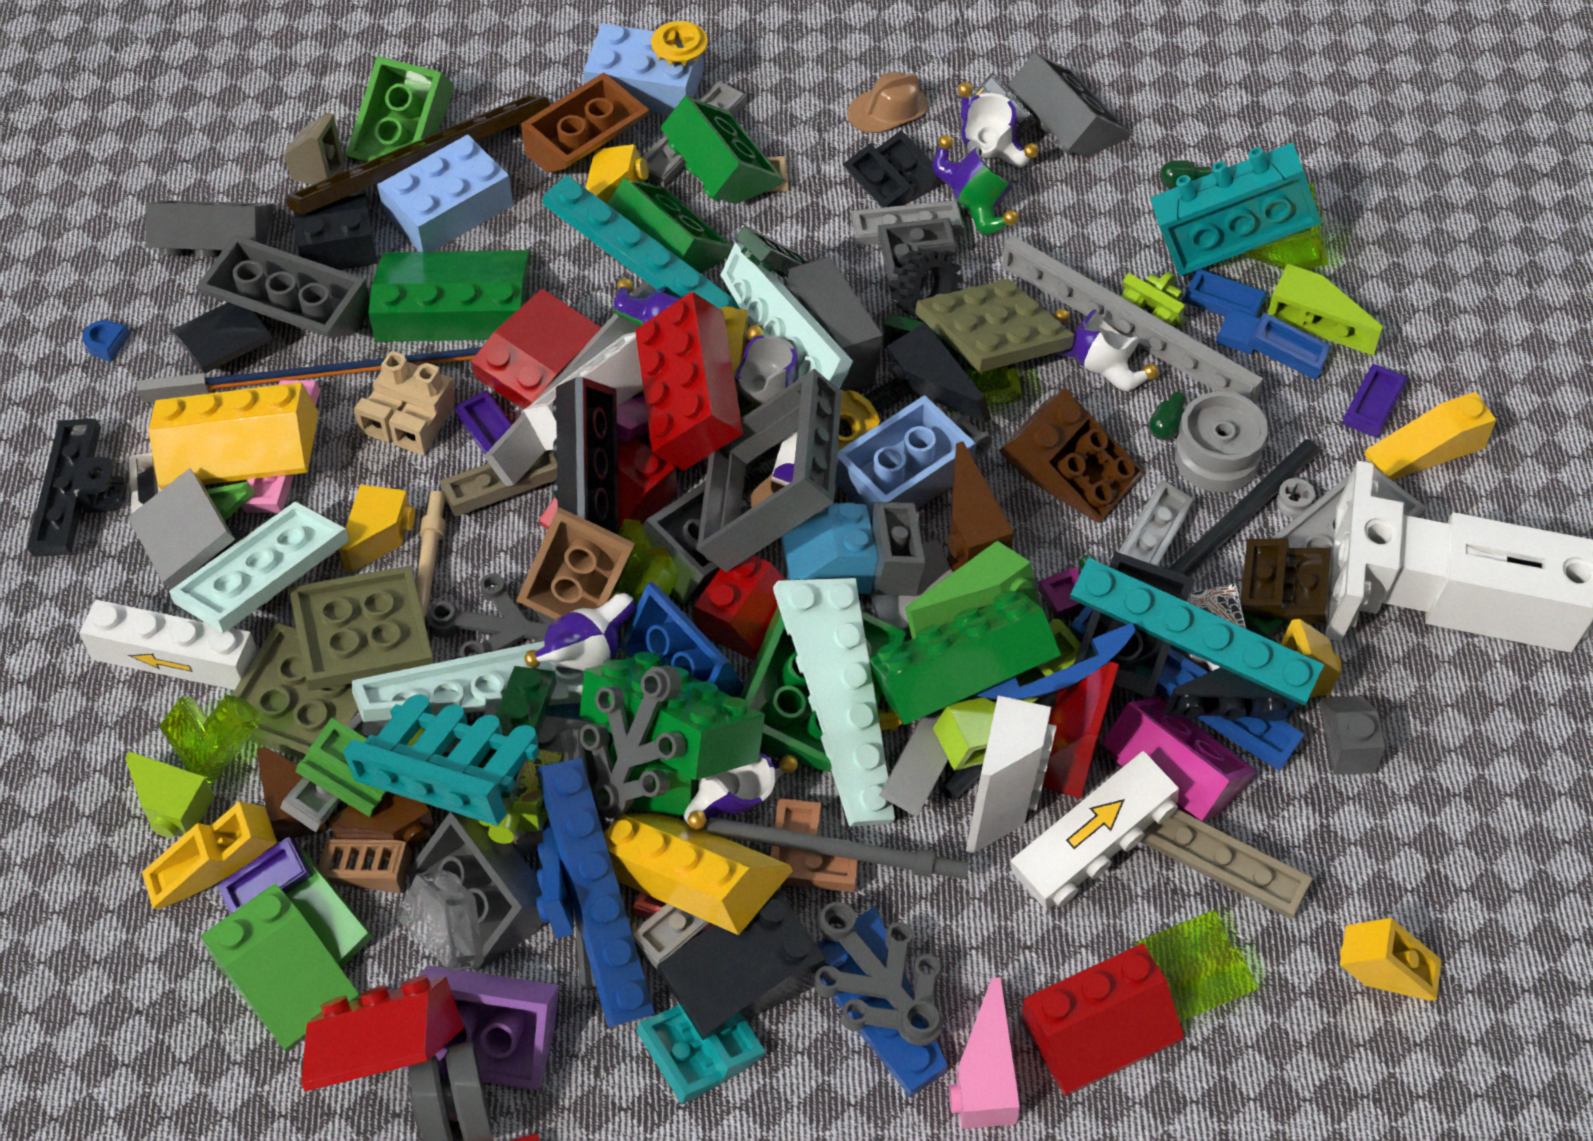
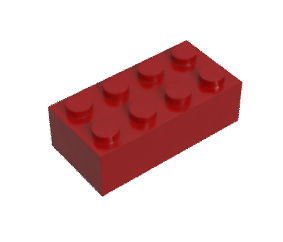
[635,291,743,471]

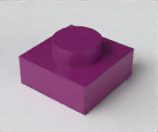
[1038,567,1086,619]

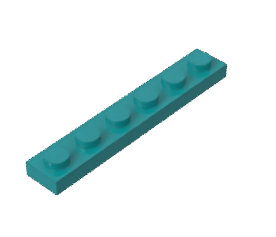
[542,175,740,309]
[1070,557,1324,706]

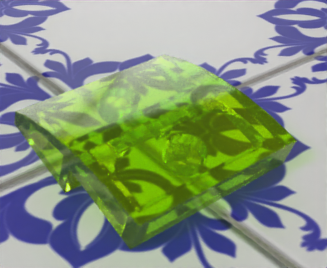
[608,519,679,625]
[1133,909,1258,1022]

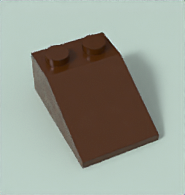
[946,441,1014,572]

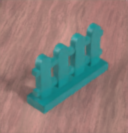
[342,694,540,826]

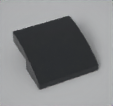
[842,130,943,208]
[171,302,273,374]

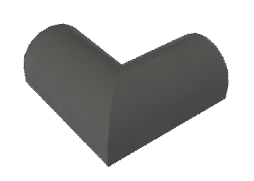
[877,217,956,292]

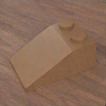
[516,507,635,619]

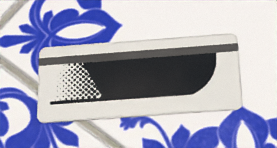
[129,453,161,513]

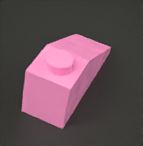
[949,977,1020,1129]

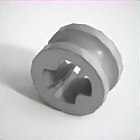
[1276,478,1315,518]

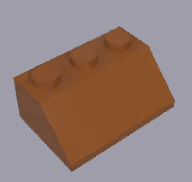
[521,72,650,173]

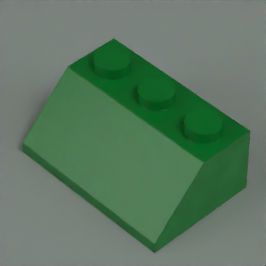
[660,95,784,204]
[607,177,733,274]

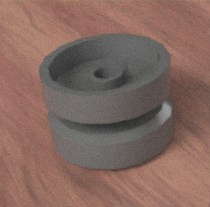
[408,1041,494,1141]

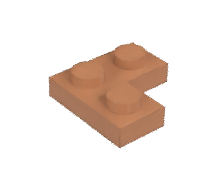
[770,798,858,892]

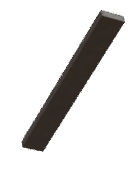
[285,93,550,215]

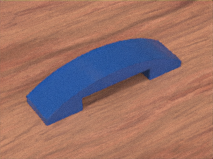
[975,623,1136,701]

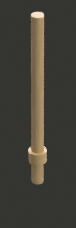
[415,491,446,626]

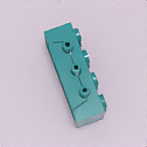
[1150,142,1321,277]

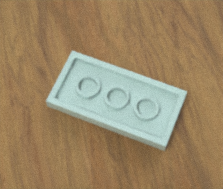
[169,502,350,633]

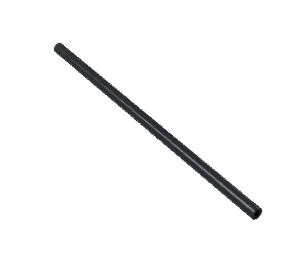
[940,439,1319,801]

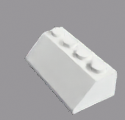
[966,696,1056,853]

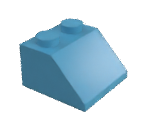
[781,503,878,594]

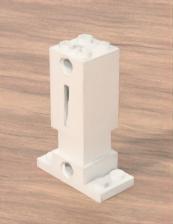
[1326,460,1593,653]

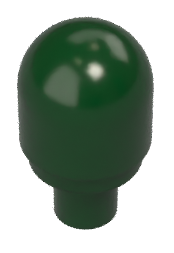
[1160,160,1211,189]
[1149,392,1187,441]

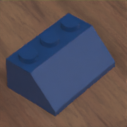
[619,582,744,698]

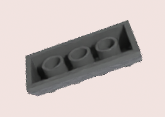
[196,235,370,337]

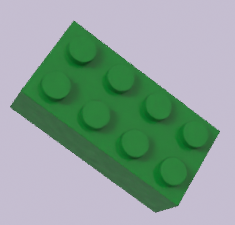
[869,591,1061,725]
[580,652,765,780]

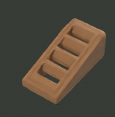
[318,839,411,893]

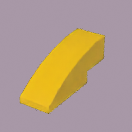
[142,801,277,909]

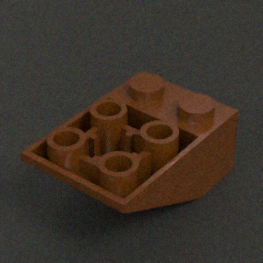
[999,388,1145,523]

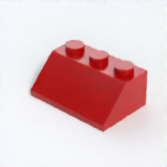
[1020,943,1184,1097]
[301,975,464,1092]

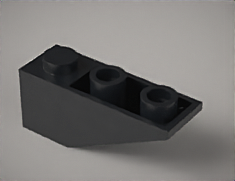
[1164,667,1298,721]

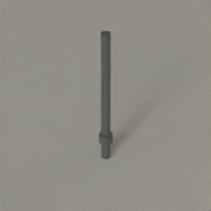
[707,816,969,880]

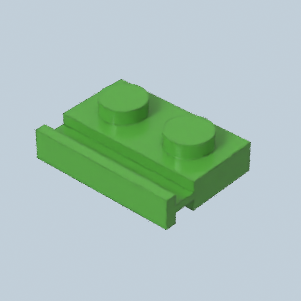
[296,718,388,817]

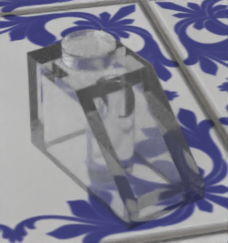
[395,870,484,971]

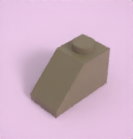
[284,113,345,185]

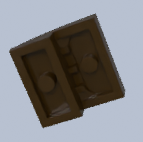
[1240,538,1333,624]

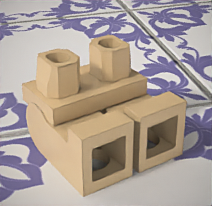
[354,351,454,456]

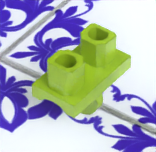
[1121,271,1187,328]

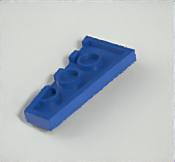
[817,906,947,1098]

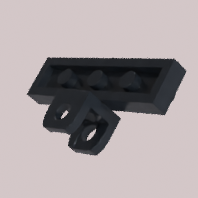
[27,418,127,557]

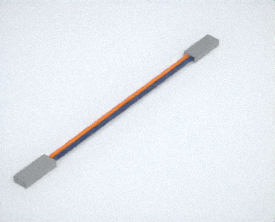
[137,347,482,403]

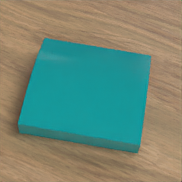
[636,1003,766,1104]

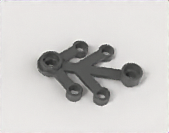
[427,573,555,658]
[580,665,686,818]
[814,902,943,1046]

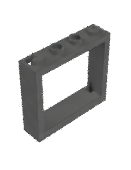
[697,369,842,572]

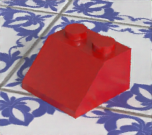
[694,555,786,661]

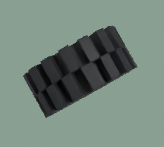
[891,249,963,316]

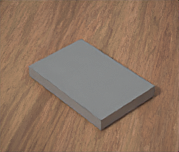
[128,468,235,590]

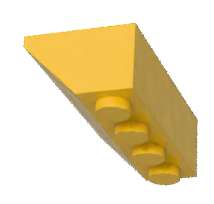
[148,382,319,490]
[603,813,793,935]

